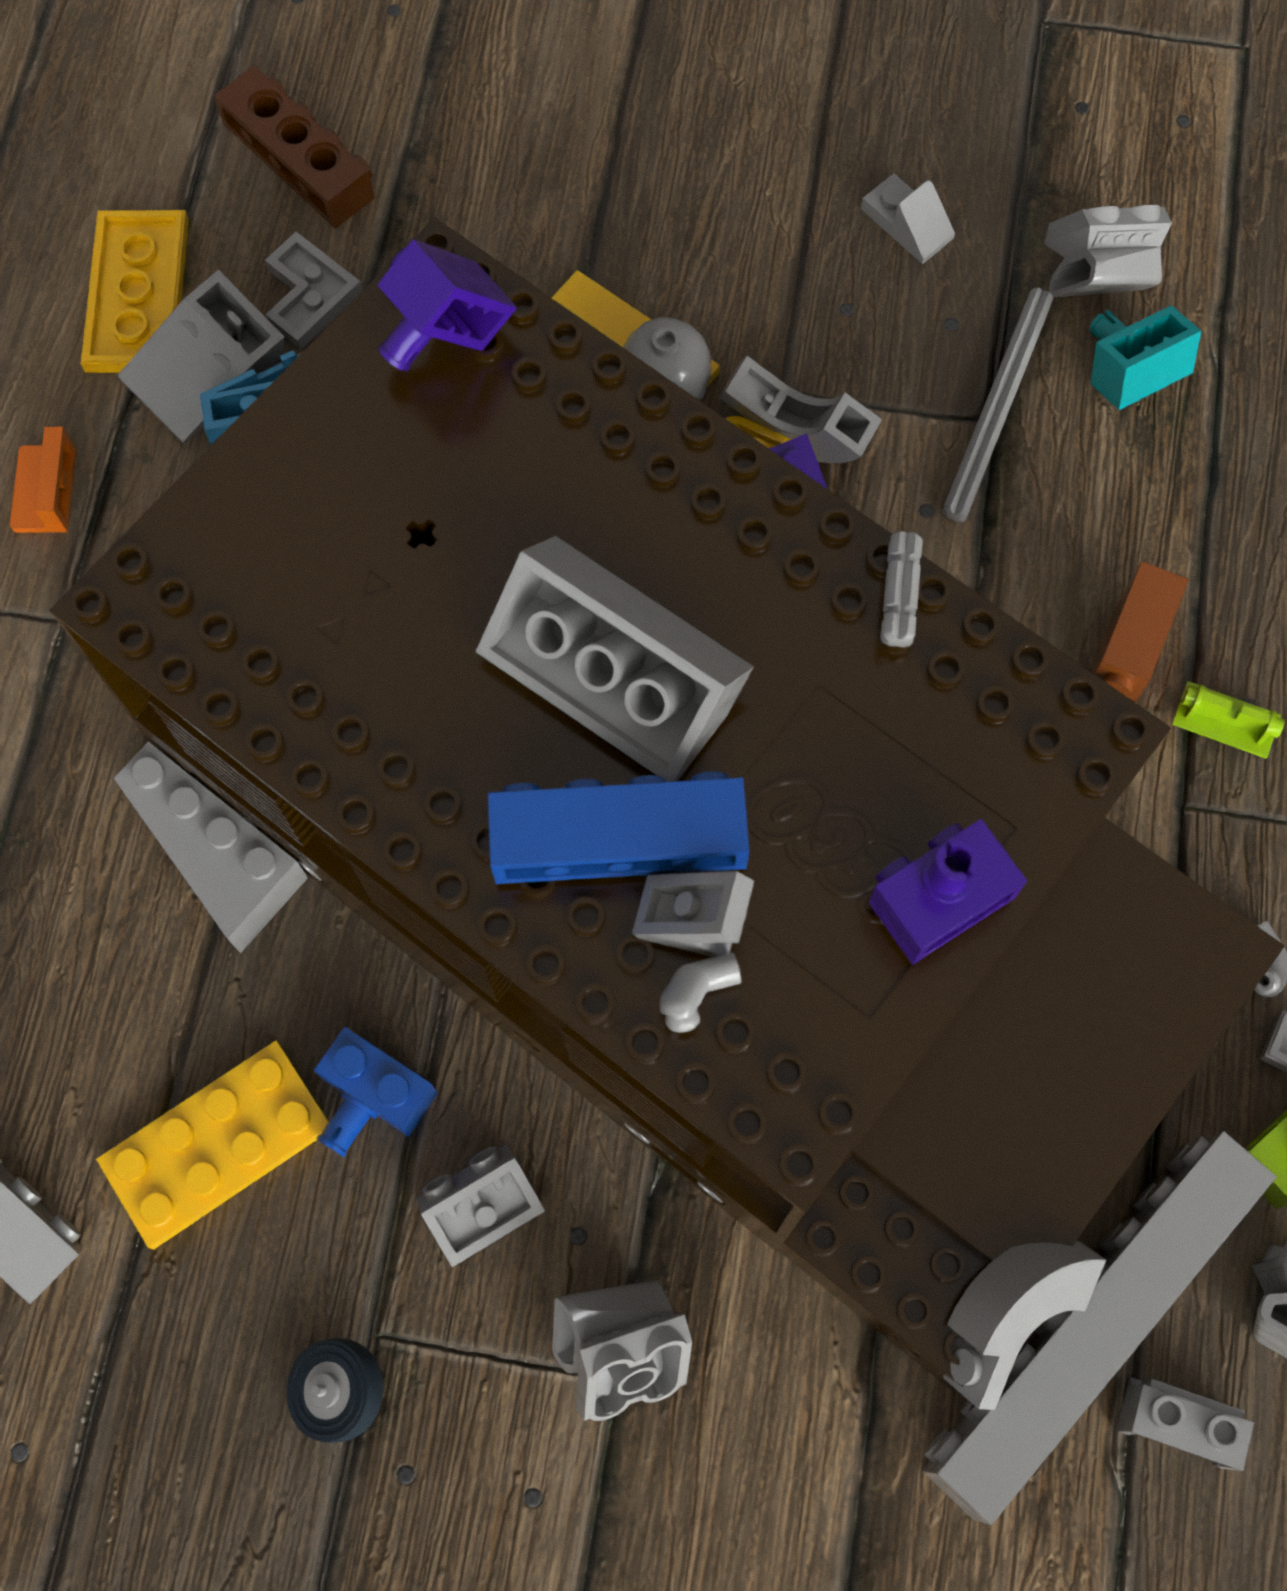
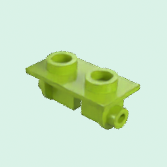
[1172,681,1285,759]

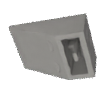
[118,269,285,444]

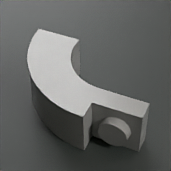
[718,356,882,463]
[943,1240,1106,1410]

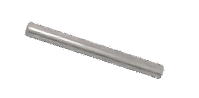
[942,287,1053,523]

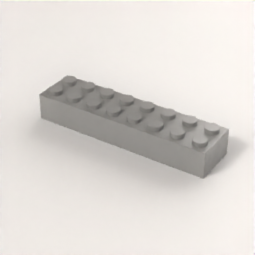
[921,1131,1277,1525]

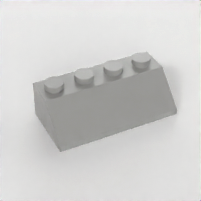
[476,536,754,782]

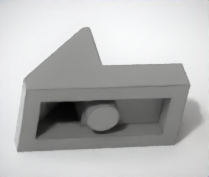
[861,173,955,264]
[632,871,754,957]

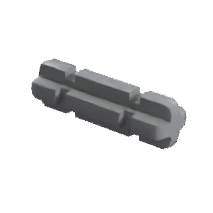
[881,531,923,647]

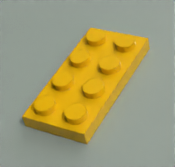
[96,1040,329,1250]

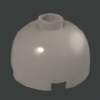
[623,317,711,401]

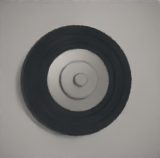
[287,1338,383,1443]

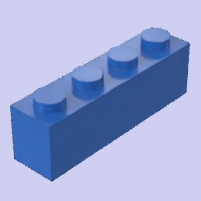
[488,772,749,884]

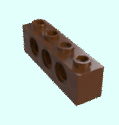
[214,66,375,229]

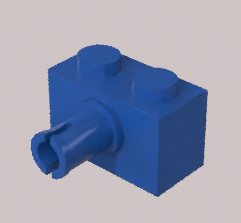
[313,1026,438,1158]

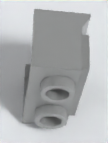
[1116,1377,1254,1471]

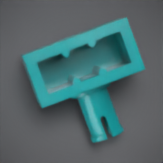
[1089,305,1201,410]

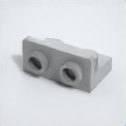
[416,1145,545,1267]

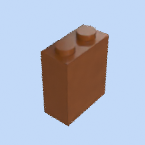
[1091,561,1189,702]

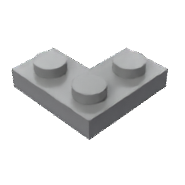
[265,232,363,350]

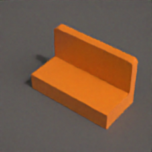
[10,427,77,533]

